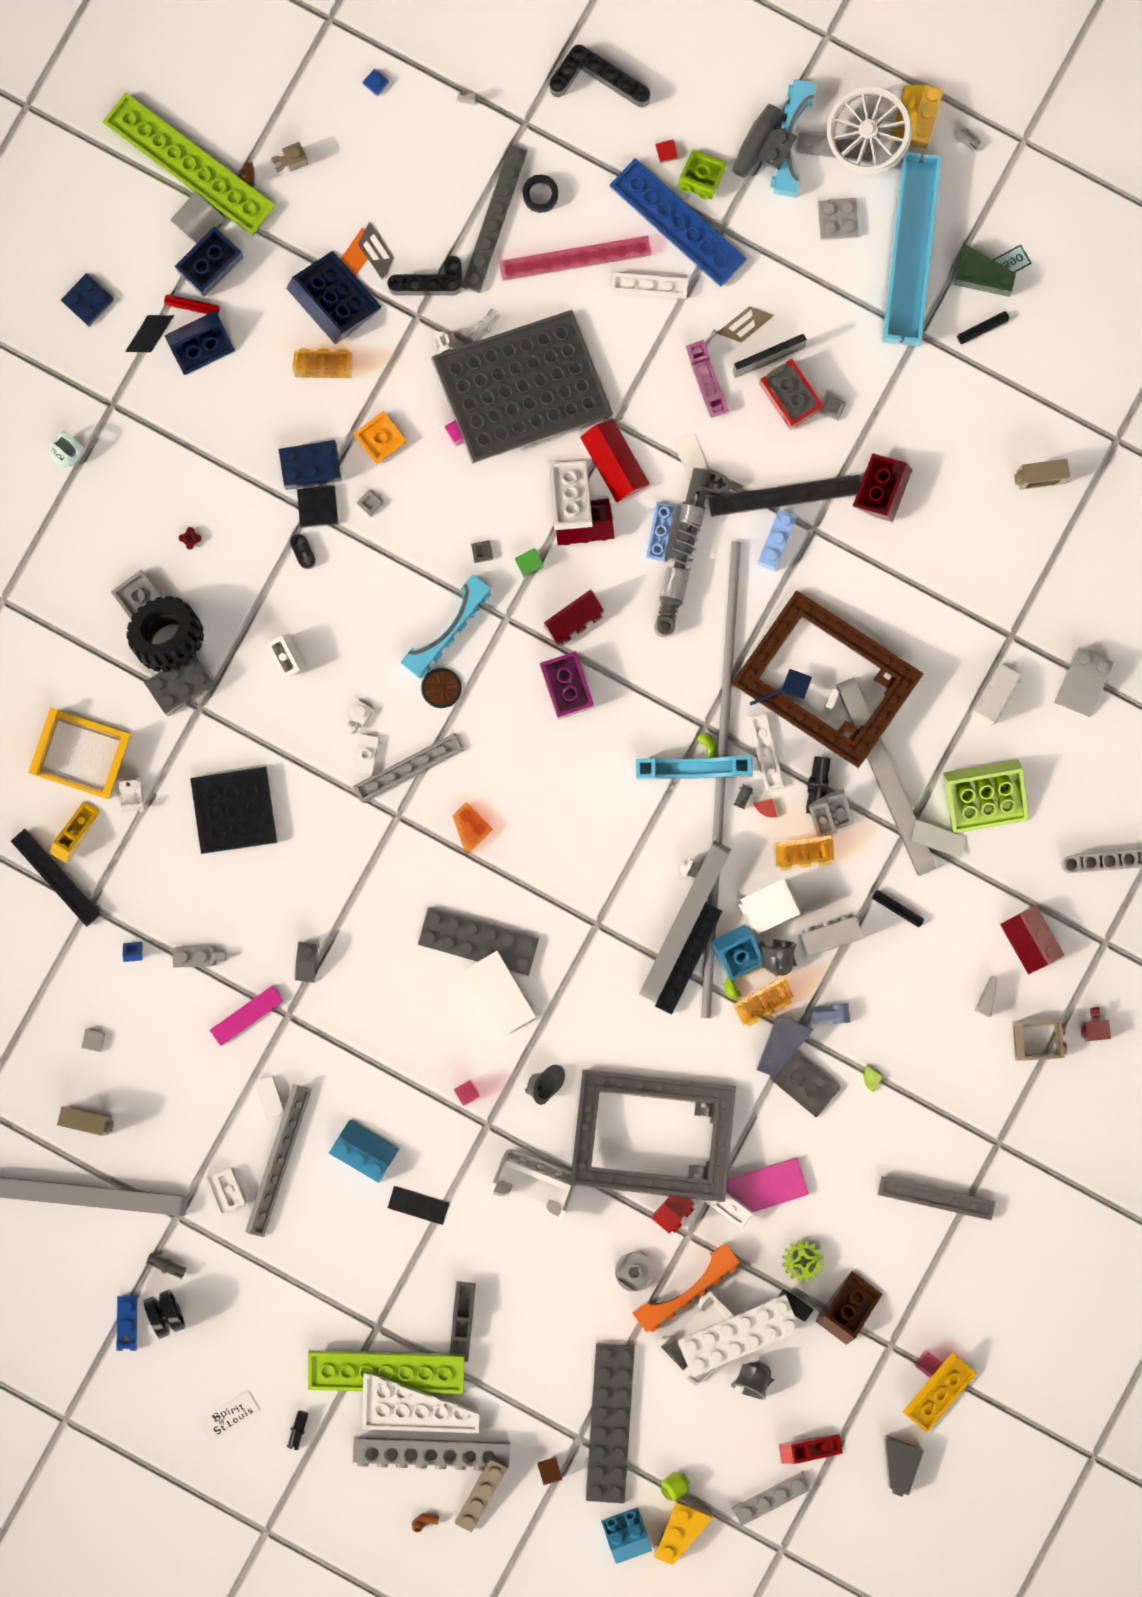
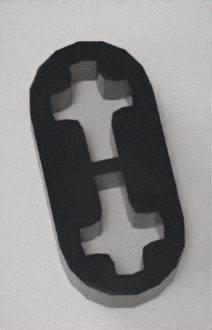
[290,534,316,569]

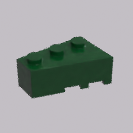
[954,243,1016,297]

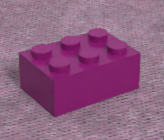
[540,651,594,720]

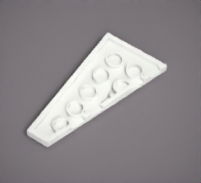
[362,1371,480,1433]

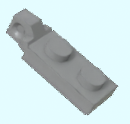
[172,947,226,968]

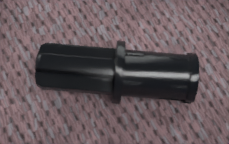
[286,1410,308,1450]

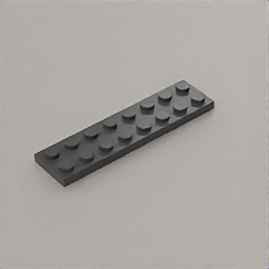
[586,1343,635,1504]

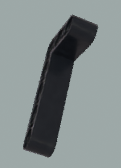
[550,45,650,107]

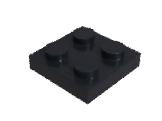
[297,486,339,528]

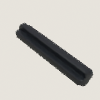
[957,311,1010,344]
[872,890,924,927]

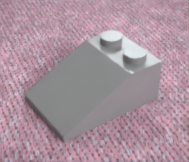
[1054,647,1114,717]

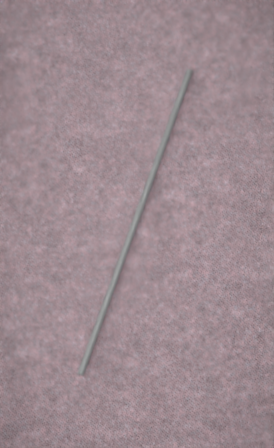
[701,541,741,1018]

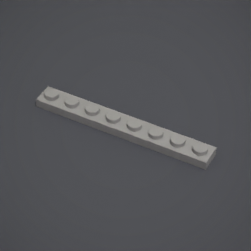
[245,1084,312,1237]

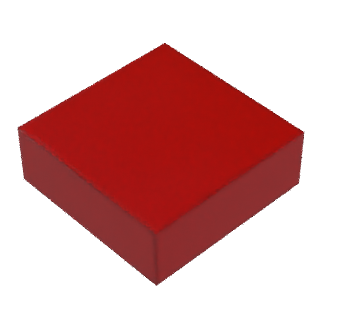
[655,139,678,163]

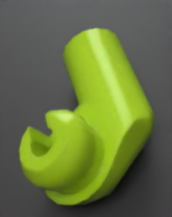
[698,733,717,758]
[724,976,741,1000]

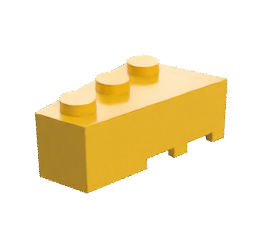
[654,1501,713,1565]

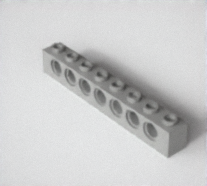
[353,1437,510,1471]

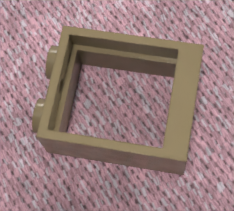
[1014,459,1070,490]
[1013,1019,1067,1061]
[57,1106,114,1136]

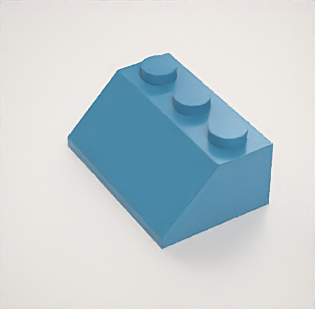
[329,1120,399,1183]

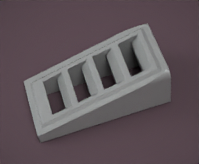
[975,976,997,1017]

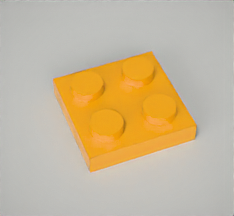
[353,411,407,465]

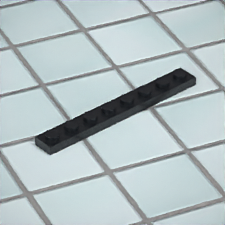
[708,475,860,517]

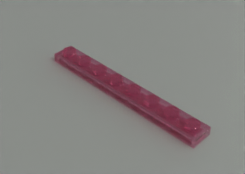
[499,235,651,281]

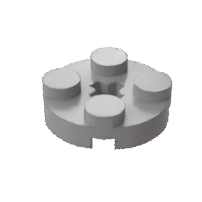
[615,1252,653,1291]

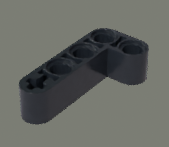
[387,256,462,295]

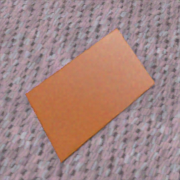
[340,227,368,277]

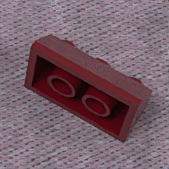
[853,453,912,523]
[556,498,615,546]
[544,589,604,646]
[1000,905,1064,975]

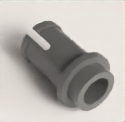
[733,784,753,809]

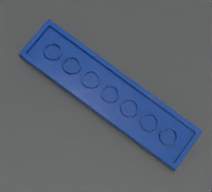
[609,158,747,288]

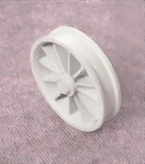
[827,87,912,174]

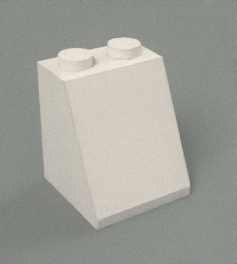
[739,879,800,935]

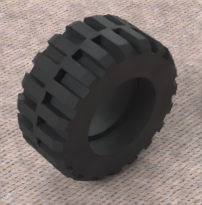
[126,596,204,672]

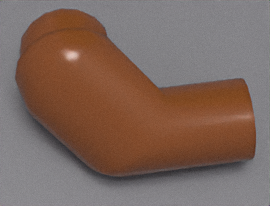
[412,1513,439,1533]

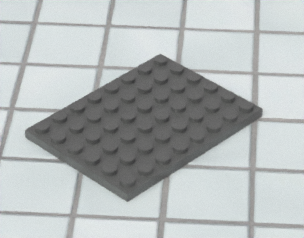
[431,310,613,464]

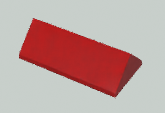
[580,419,650,503]

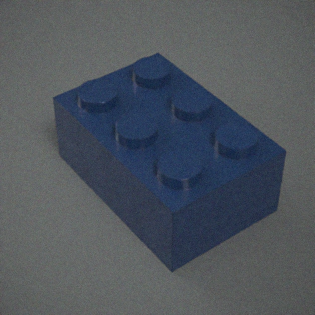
[174,226,243,297]
[278,440,342,490]

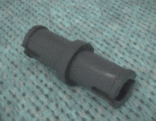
[146,1253,187,1279]

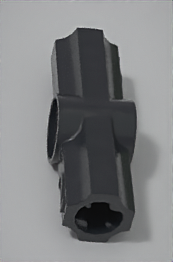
[806,756,830,814]

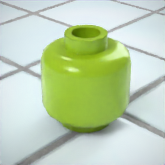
[660,1472,690,1501]

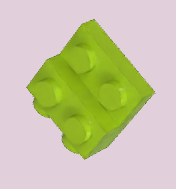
[677,149,728,200]

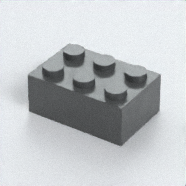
[144,656,215,717]

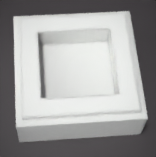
[825,689,840,711]

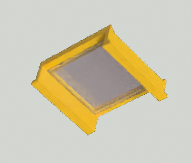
[28,707,131,800]

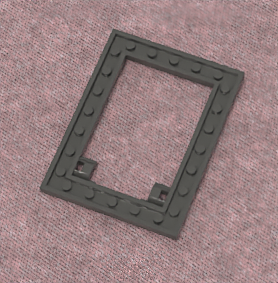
[570,1069,736,1202]

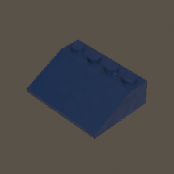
[286,251,382,345]

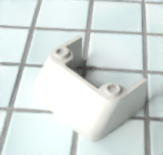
[484,1149,575,1233]

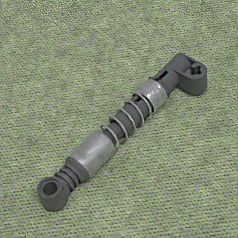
[654,468,729,637]

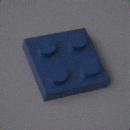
[60,273,115,327]

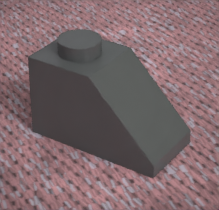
[295,941,319,983]

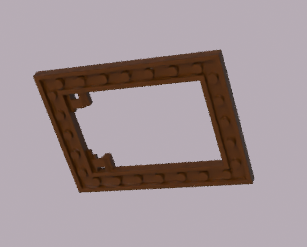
[732,590,924,769]

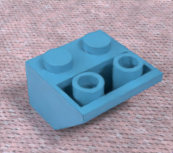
[601,1507,653,1564]

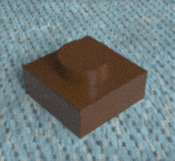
[242,162,255,186]

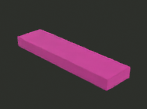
[209,985,284,1046]

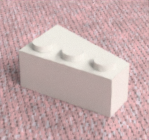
[970,663,1021,726]

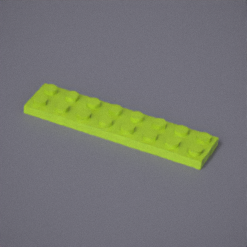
[308,1350,464,1394]

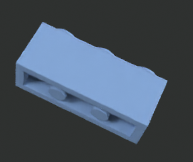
[757,509,797,572]

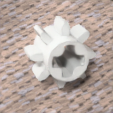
[433,330,457,353]

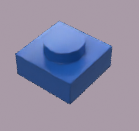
[362,68,389,96]
[122,942,143,962]

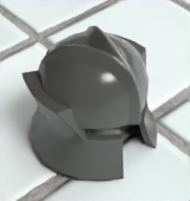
[759,939,797,977]
[731,1360,775,1400]

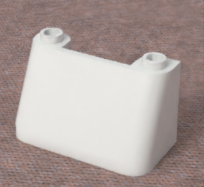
[656,1291,734,1386]

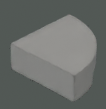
[457,92,476,105]

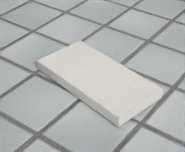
[549,460,593,530]
[464,950,536,1036]

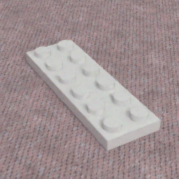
[677,1294,801,1377]

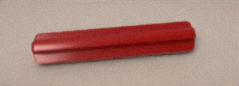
[164,294,220,315]

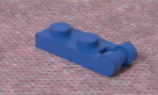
[116,1296,138,1351]

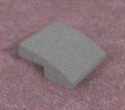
[170,192,226,244]
[808,789,854,839]

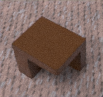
[537,1455,562,1485]

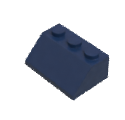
[164,311,235,375]

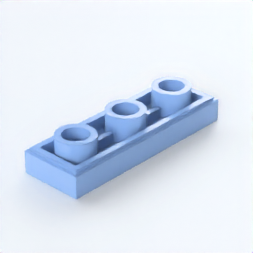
[646,502,675,562]

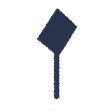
[749,669,812,706]

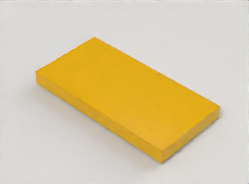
[903,1352,977,1433]

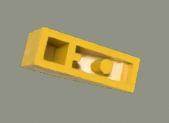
[50,801,100,863]

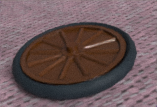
[421,668,462,708]

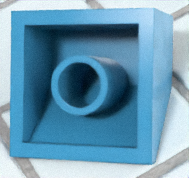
[711,924,763,981]

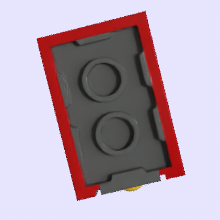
[759,358,824,430]

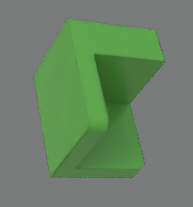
[515,548,544,578]

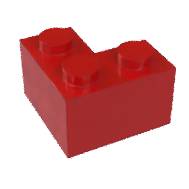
[651,1196,694,1234]

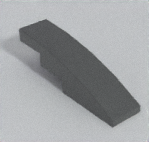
[449,1281,476,1362]

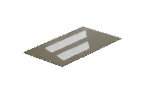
[716,306,774,342]

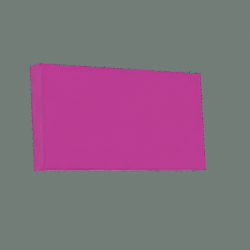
[726,1158,809,1212]

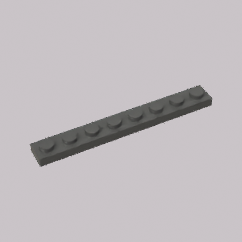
[462,145,528,293]

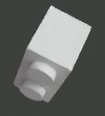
[266,633,307,678]

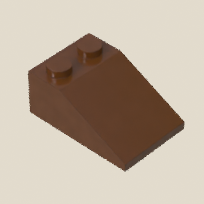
[815,1271,883,1345]

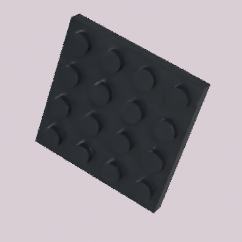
[190,767,278,854]

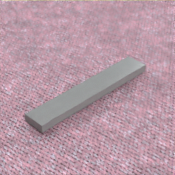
[353,733,463,803]

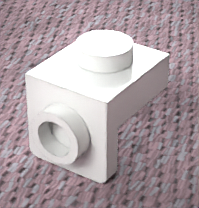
[679,857,702,881]

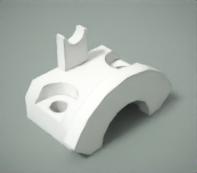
[118,778,144,812]

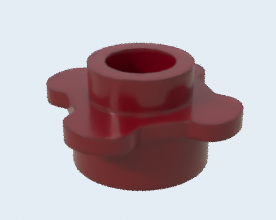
[179,527,202,550]

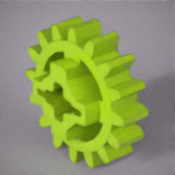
[782,1240,824,1282]

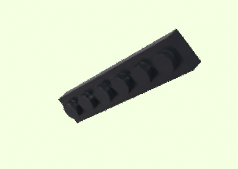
[10,829,102,927]
[655,903,723,1015]

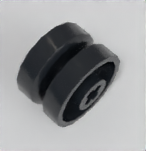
[143,1289,186,1339]

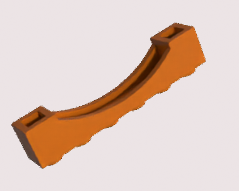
[632,1243,739,1333]

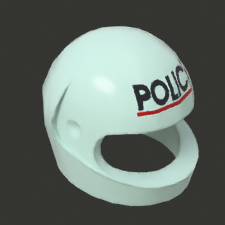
[50,431,85,467]

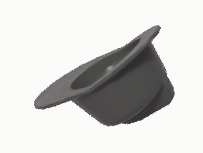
[525,1064,565,1105]

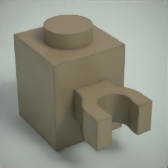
[271,141,309,173]

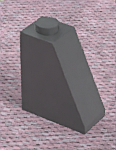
[884,1436,924,1497]

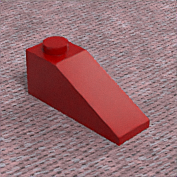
[779,1434,843,1464]

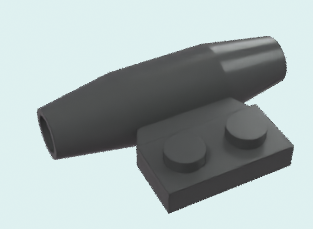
[732,104,797,178]

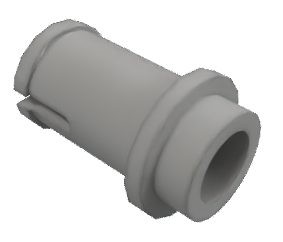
[956,129,981,152]

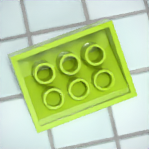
[943,760,1029,833]

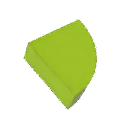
[863,1066,883,1092]

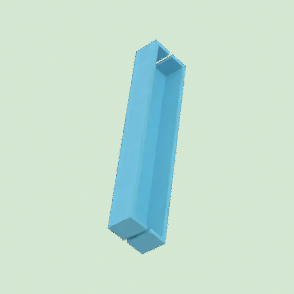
[881,152,942,347]

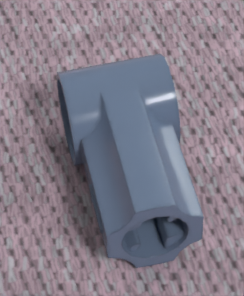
[811,1003,850,1024]

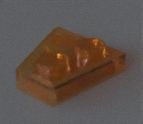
[452,802,493,855]

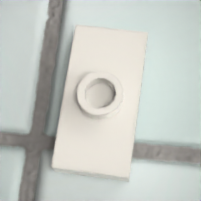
[353,734,379,776]

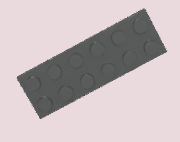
[418,908,539,976]

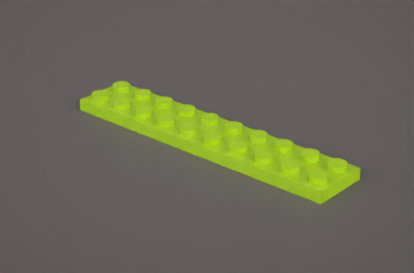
[103,92,275,236]

